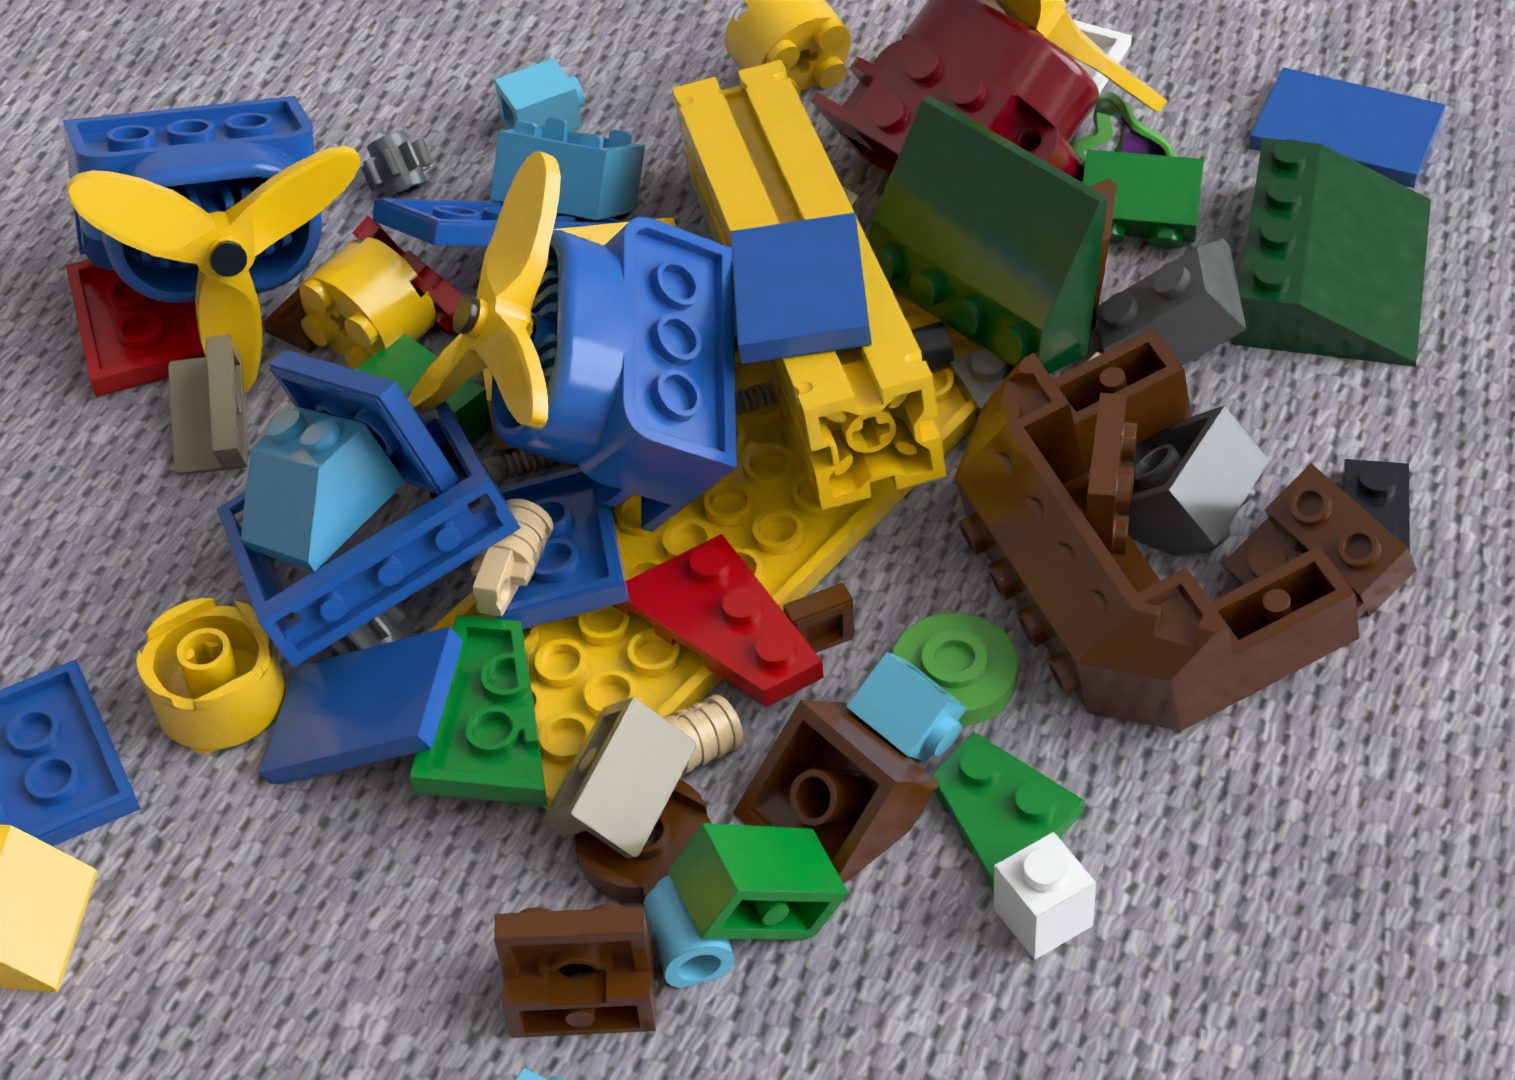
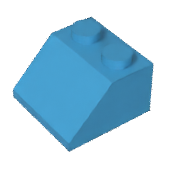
[240,406,406,572]

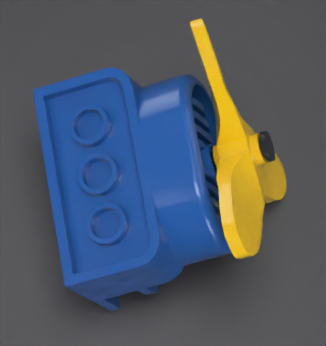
[63,96,360,394]
[408,151,737,532]

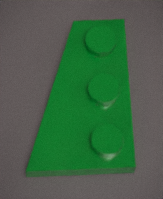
[409,615,548,806]

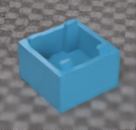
[490,117,645,220]

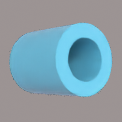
[644,875,734,988]

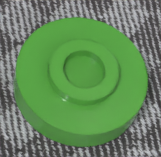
[893,612,1018,726]

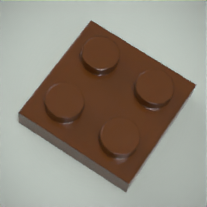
[1086,393,1138,557]

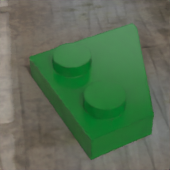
[932,731,1085,893]

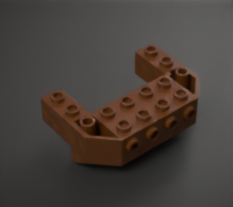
[955,328,1359,731]

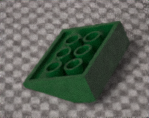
[869,96,1108,374]
[1233,138,1431,367]

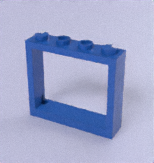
[217,389,521,668]

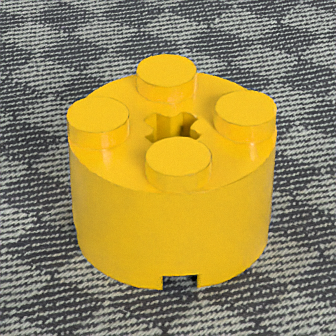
[724,0,851,97]
[299,237,436,369]
[136,598,285,754]

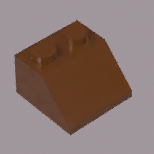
[733,700,940,884]

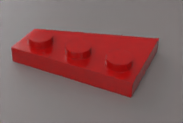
[612,534,824,707]

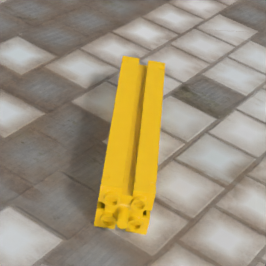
[672,60,947,510]

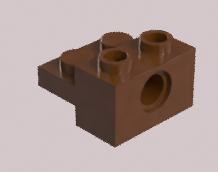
[1222,463,1416,618]
[494,904,656,1038]

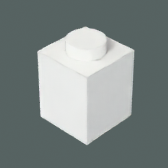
[993,832,1096,960]

